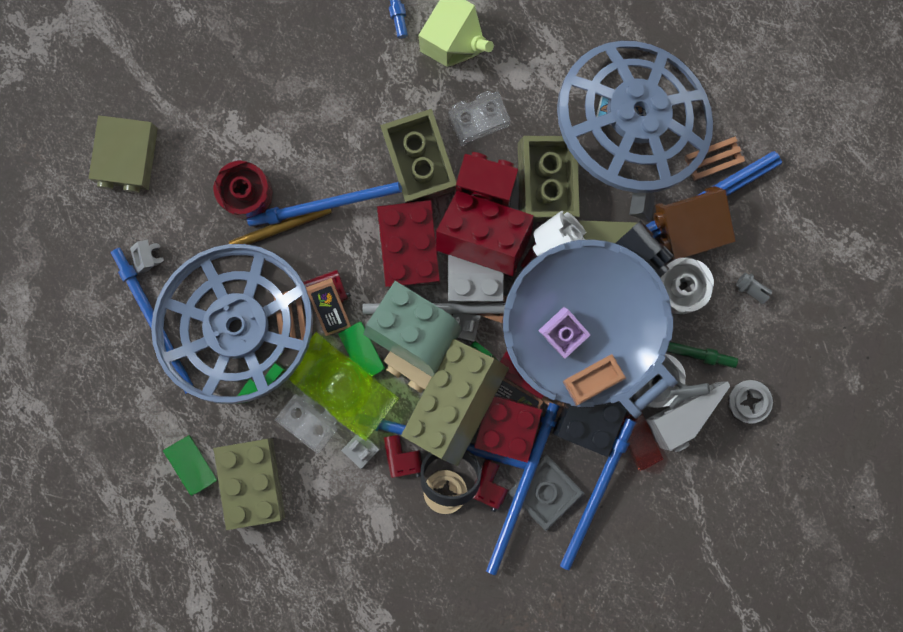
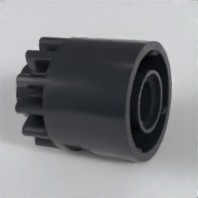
[615,220,673,278]

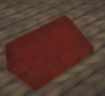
[620,411,663,471]

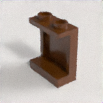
[654,186,736,260]

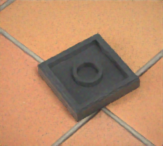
[508,454,585,531]

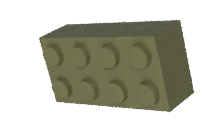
[401,339,509,466]

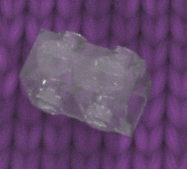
[448,91,511,146]
[275,393,340,454]

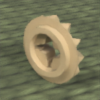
[424,470,467,514]

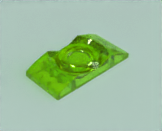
[285,332,400,441]

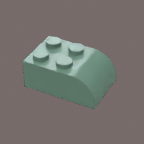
[363,281,462,377]

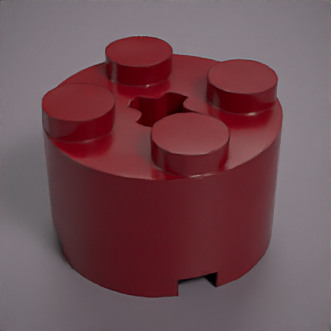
[213,160,273,219]

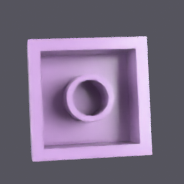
[538,307,590,358]

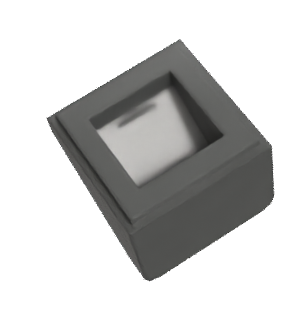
[629,192,655,222]

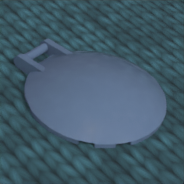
[503,239,679,418]

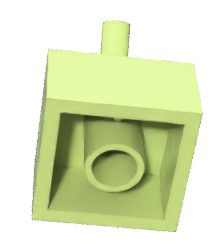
[419,0,494,67]

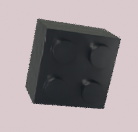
[552,402,627,457]

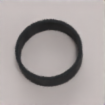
[420,450,481,507]

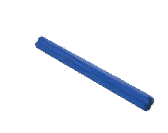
[646,151,782,238]

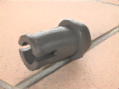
[736,273,772,304]

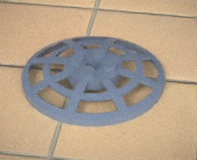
[557,41,713,193]
[151,244,313,404]

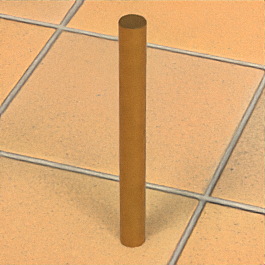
[229,209,332,245]

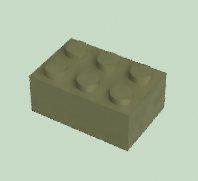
[380,109,456,203]
[517,136,580,222]
[213,438,285,530]

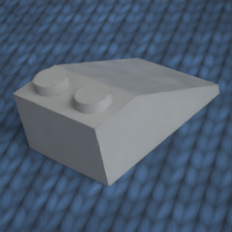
[448,255,503,303]
[645,381,730,452]

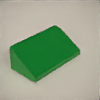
[338,321,386,382]
[163,435,218,496]

